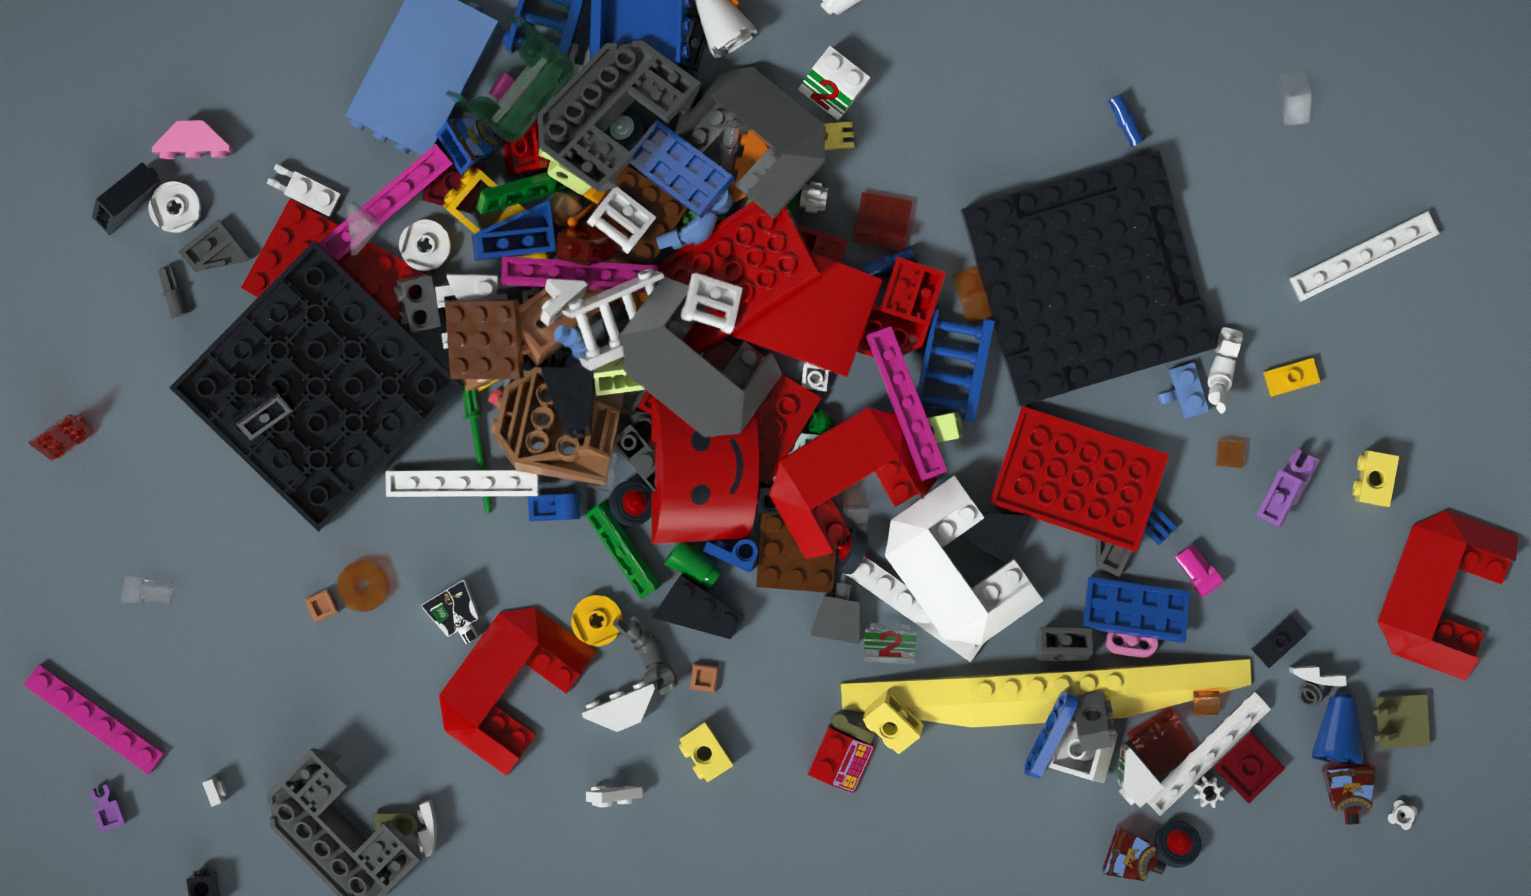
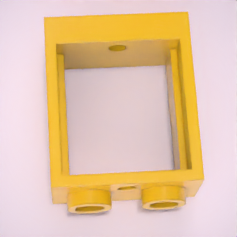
[442,167,526,234]

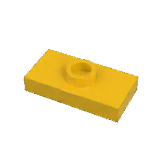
[1263,358,1320,397]

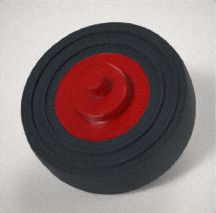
[609,480,652,526]
[835,528,868,574]
[1154,821,1201,868]

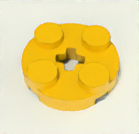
[571,595,623,646]

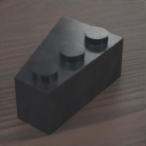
[652,574,745,639]

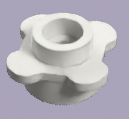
[1388,800,1418,830]

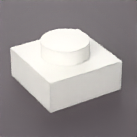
[203,776,227,806]

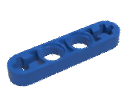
[1024,691,1078,778]

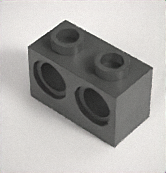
[394,274,441,333]

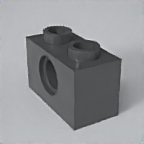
[1036,627,1093,661]
[1075,691,1116,752]

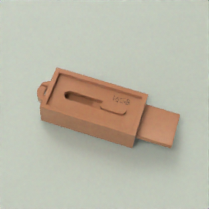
[519,249,634,366]

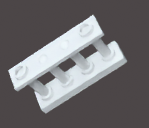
[562,269,664,371]

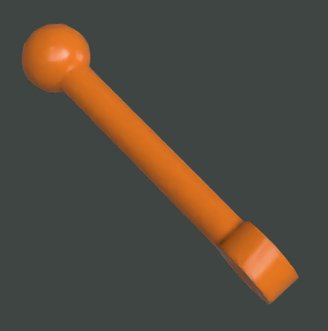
[567,202,599,227]

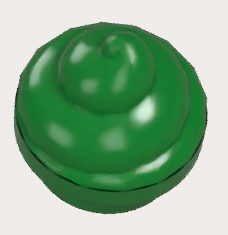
[809,409,836,435]

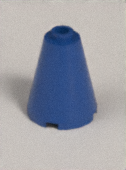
[1312,693,1364,765]

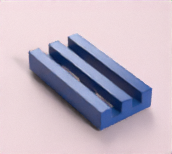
[1144,504,1177,546]

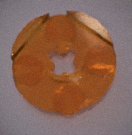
[337,560,390,612]

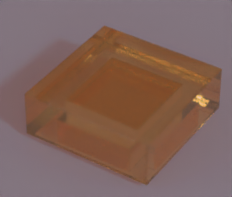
[1215,440,1244,468]
[1192,691,1220,716]

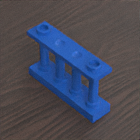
[503,0,586,68]
[916,309,995,423]

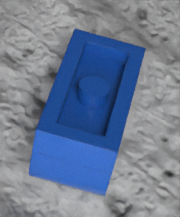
[703,538,758,573]

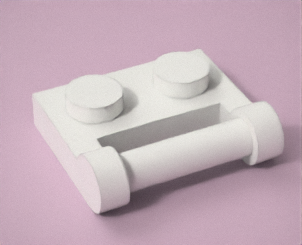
[587,187,656,254]
[681,273,742,334]

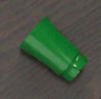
[663,542,722,590]

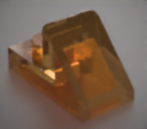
[952,267,991,324]

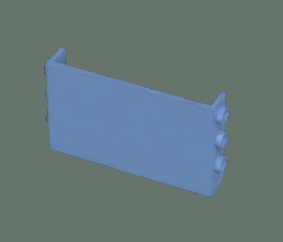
[345,0,500,156]

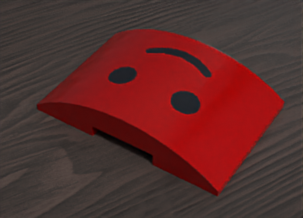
[651,395,759,544]

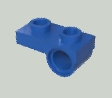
[528,493,581,522]

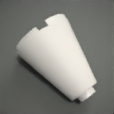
[694,0,757,58]

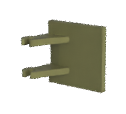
[1373,694,1430,749]

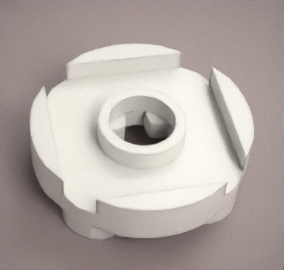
[148,181,202,233]
[399,219,451,271]

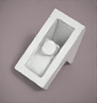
[541,279,587,327]

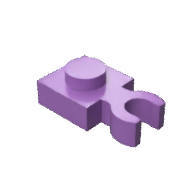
[90,783,127,832]

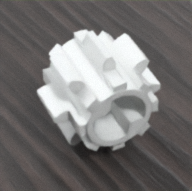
[799,181,828,214]
[1192,776,1225,808]

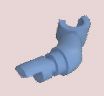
[656,189,733,250]
[554,325,596,368]

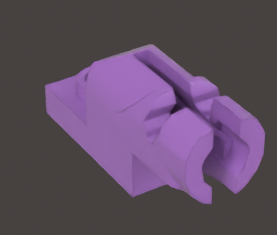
[1256,448,1320,527]

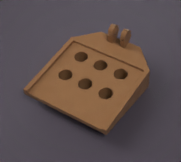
[492,367,625,485]

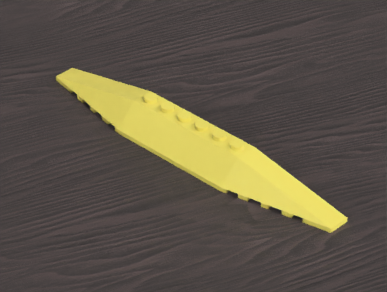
[841,659,1252,727]

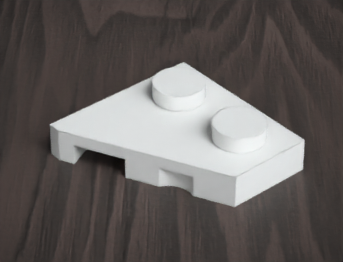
[447,274,497,301]

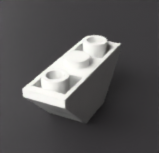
[582,681,656,732]

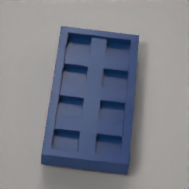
[629,120,735,219]
[1082,577,1190,643]

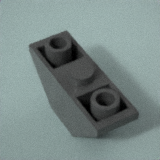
[614,424,655,492]

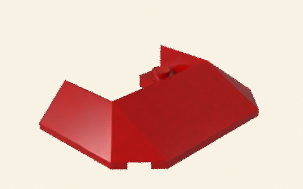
[798,225,946,358]
[769,407,937,559]
[1377,510,1518,681]
[439,607,597,776]

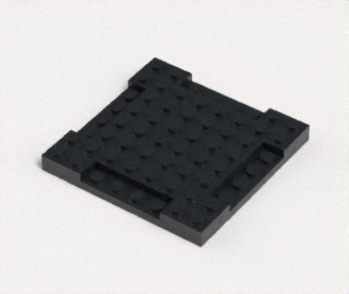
[960,150,1217,407]
[169,240,464,532]

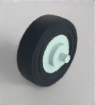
[604,107,648,152]

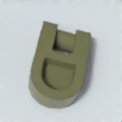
[830,713,875,744]
[372,812,419,837]

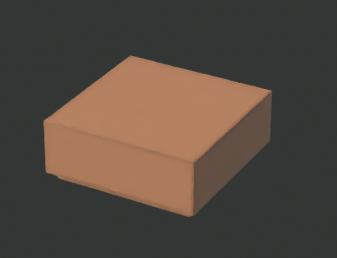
[304,589,340,623]
[690,663,719,693]

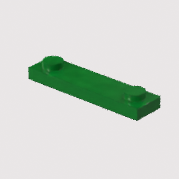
[477,172,570,214]
[584,501,661,599]

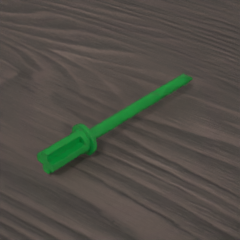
[461,387,492,514]

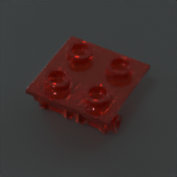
[853,192,912,251]
[28,413,94,461]
[1126,706,1196,776]

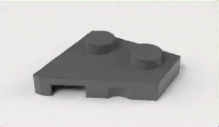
[178,219,250,272]

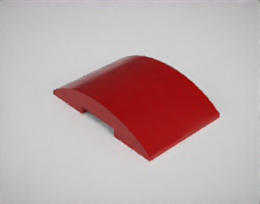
[728,253,883,378]

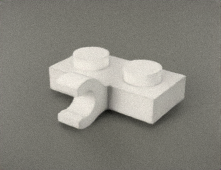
[586,785,643,807]

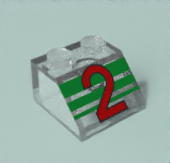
[862,623,916,665]

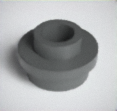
[627,410,652,435]
[1298,681,1324,707]

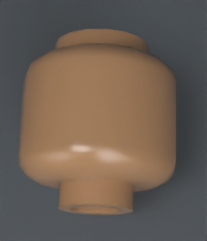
[550,190,583,230]

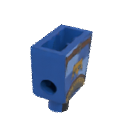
[436,116,502,175]

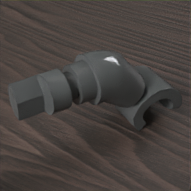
[613,617,678,695]

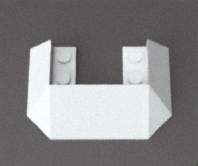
[885,475,1044,645]

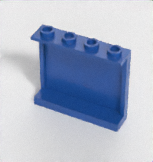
[589,0,691,66]

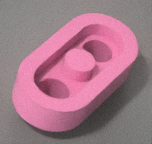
[1105,632,1158,658]

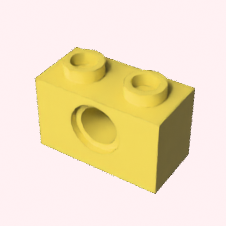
[1352,451,1399,507]
[863,690,924,754]
[678,721,734,783]

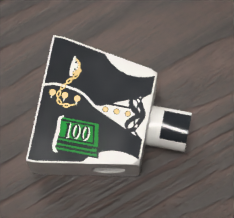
[421,579,481,644]

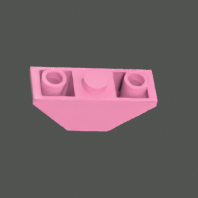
[152,120,234,159]

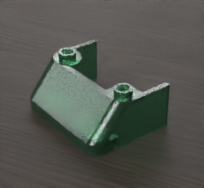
[446,14,574,142]

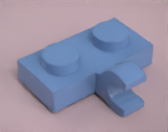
[1157,362,1209,419]

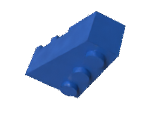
[472,200,556,261]

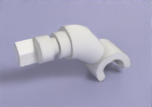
[1208,327,1243,414]

